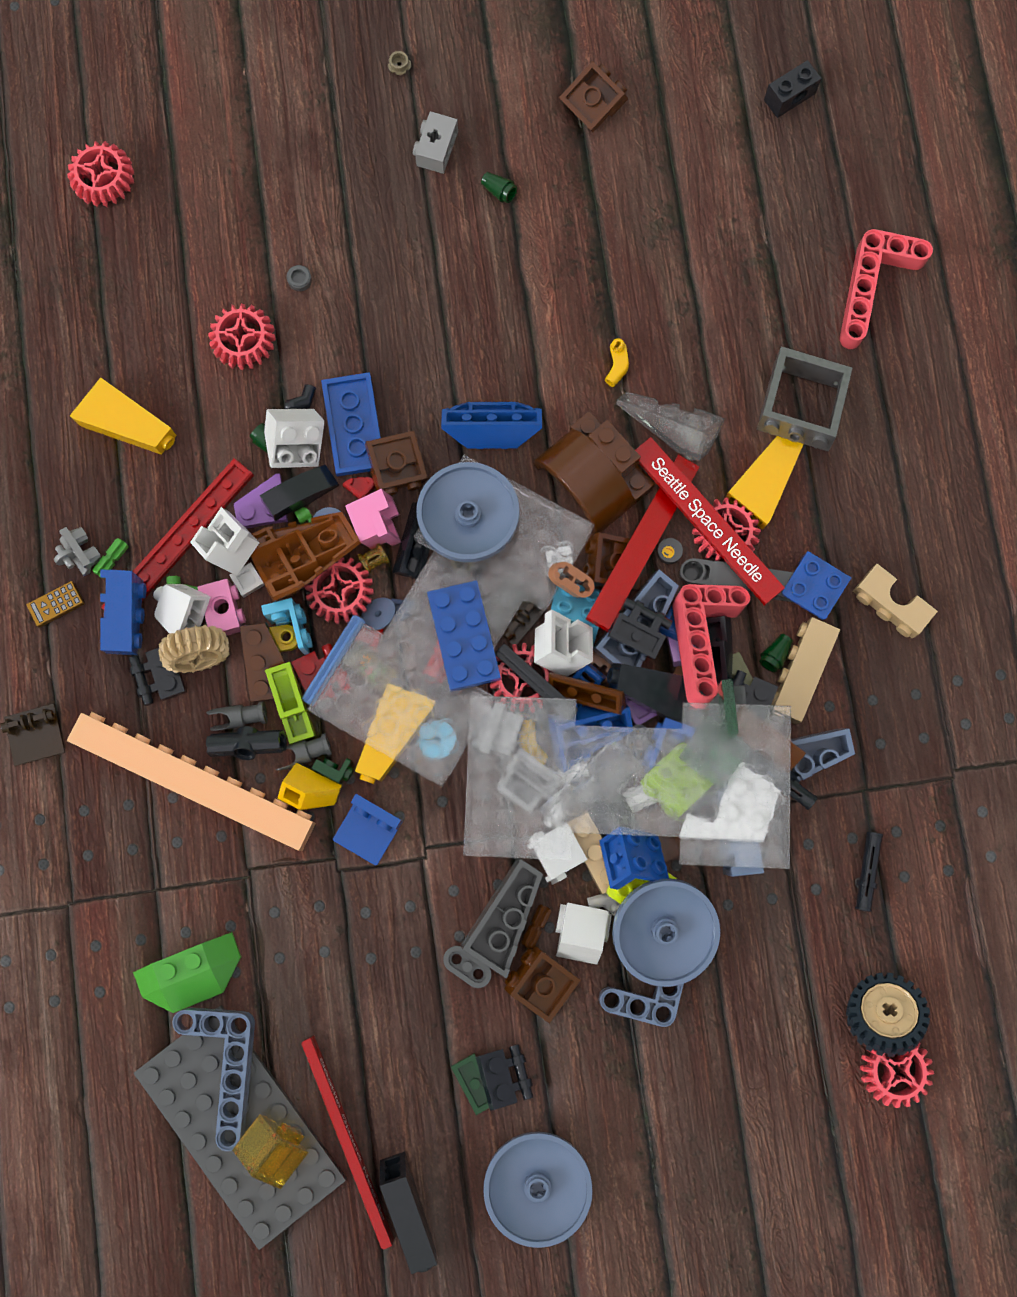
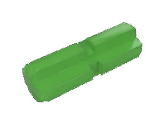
[92,538,128,578]

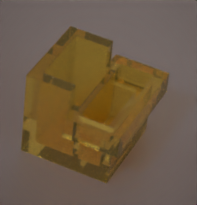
[232,1114,308,1189]

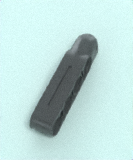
[679,558,794,602]

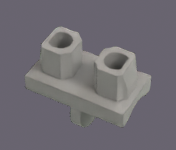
[54,527,101,576]

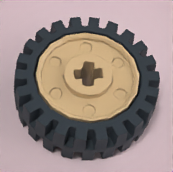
[846,973,930,1057]

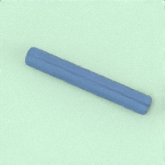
[302,615,365,706]

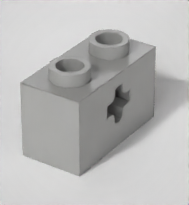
[413,111,458,174]

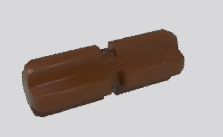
[522,904,551,949]

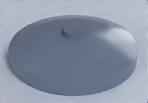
[417,462,519,562]
[612,878,720,987]
[484,1132,592,1248]

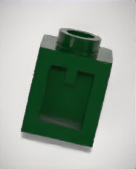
[312,758,355,785]

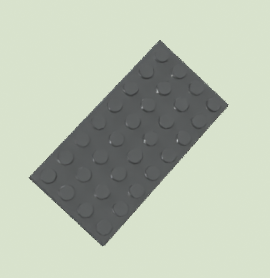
[134,1005,347,1250]

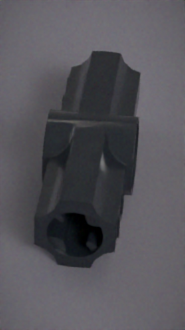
[206,726,287,760]

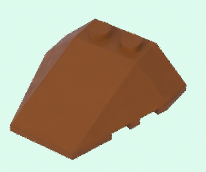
[250,512,361,602]

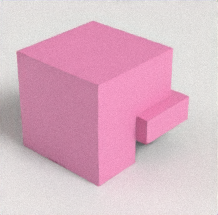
[345,489,401,549]

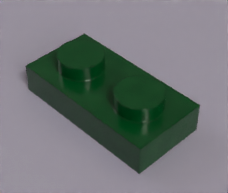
[451,1053,489,1115]

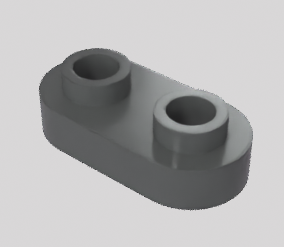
[443,946,491,988]

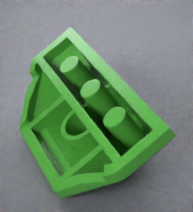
[133,932,241,1013]

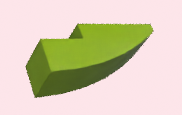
[265,662,316,744]

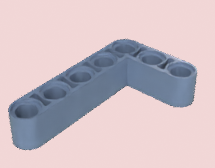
[599,984,684,1027]
[172,1008,255,1151]

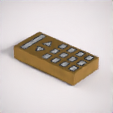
[26,581,85,628]

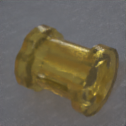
[357,543,390,574]

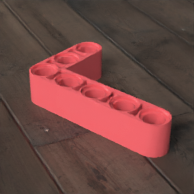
[840,229,933,349]
[672,584,750,710]

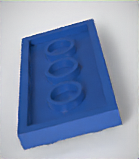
[321,372,381,477]
[427,580,501,692]

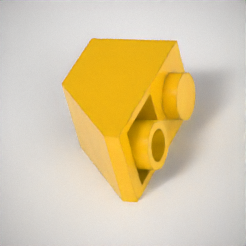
[277,763,342,810]

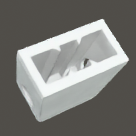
[153,584,211,633]

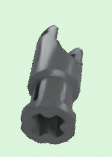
[206,701,268,731]
[276,733,332,771]

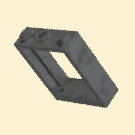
[756,346,852,451]

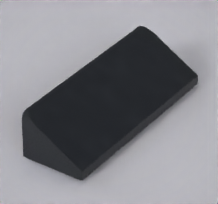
[392,502,430,580]

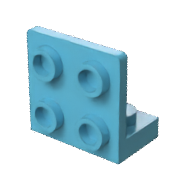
[551,584,601,646]
[261,598,313,655]

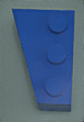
[100,569,147,655]

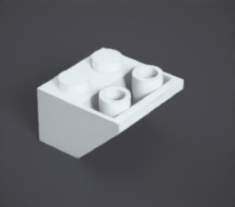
[264,409,324,468]

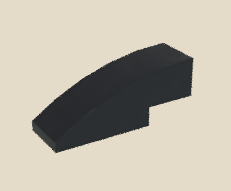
[260,465,339,521]
[706,616,733,686]

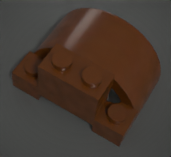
[533,411,654,534]

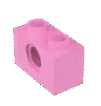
[197,579,246,636]

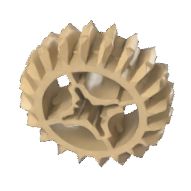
[158,625,230,674]

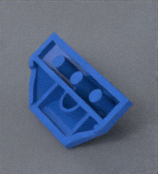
[441,402,542,449]

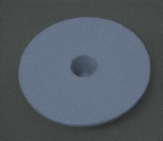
[361,598,396,631]

